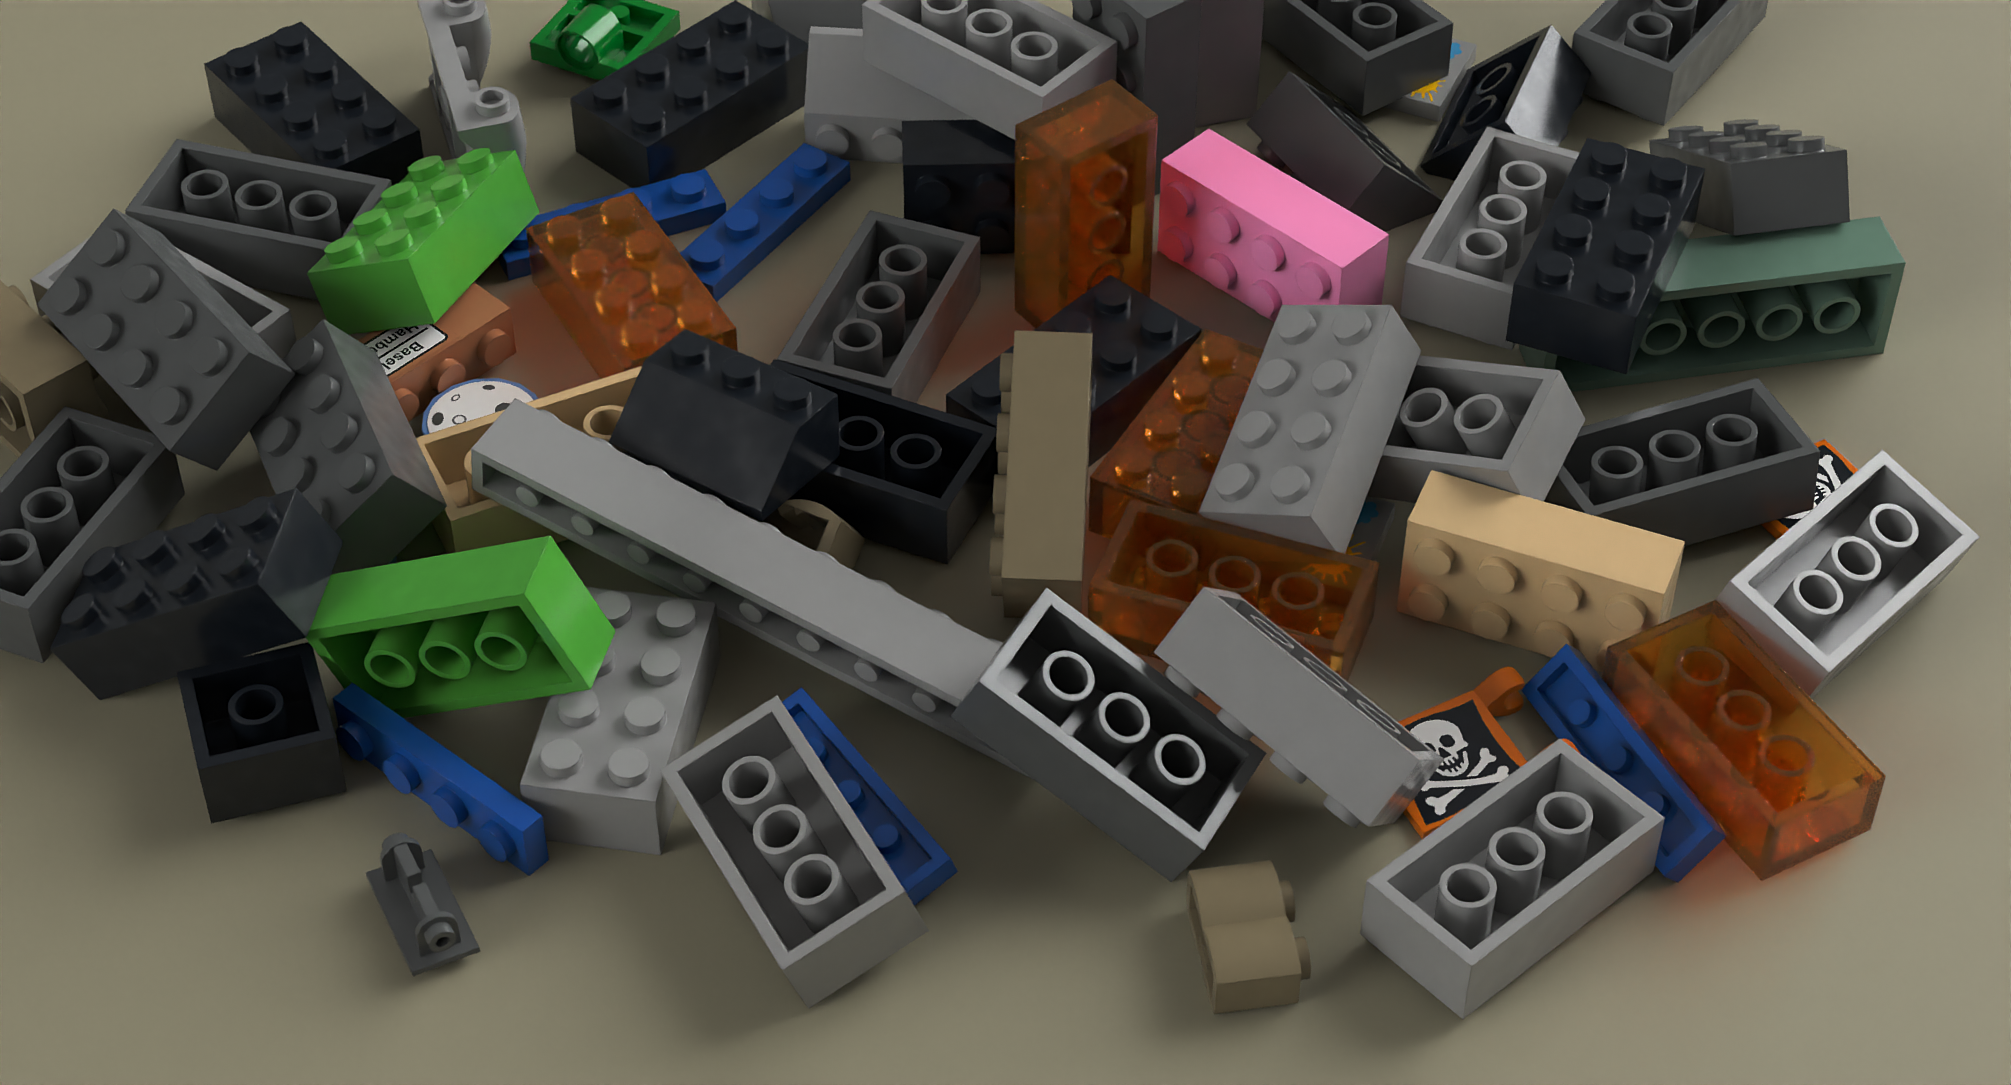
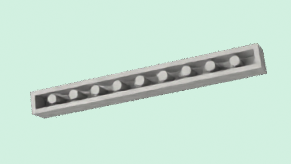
[471,398,1034,780]

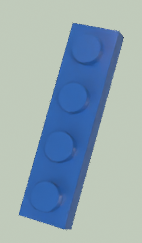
[666,143,851,304]
[497,169,727,281]
[1521,644,1727,883]
[333,683,549,876]
[782,687,958,906]

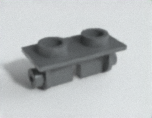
[366,833,480,976]

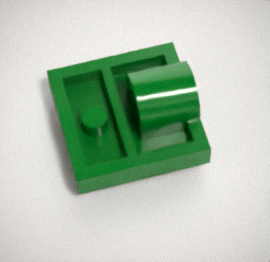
[530,0,681,81]

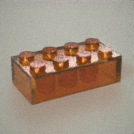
[1014,79,1158,329]
[526,192,738,379]
[1088,328,1264,575]
[1088,499,1380,682]
[1602,600,1886,881]

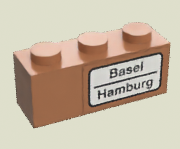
[358,282,517,422]

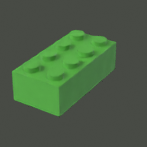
[307,148,539,335]
[306,536,616,718]

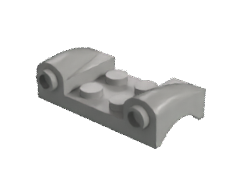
[417,0,526,173]

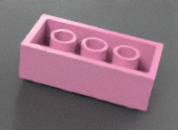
[1157,129,1389,323]

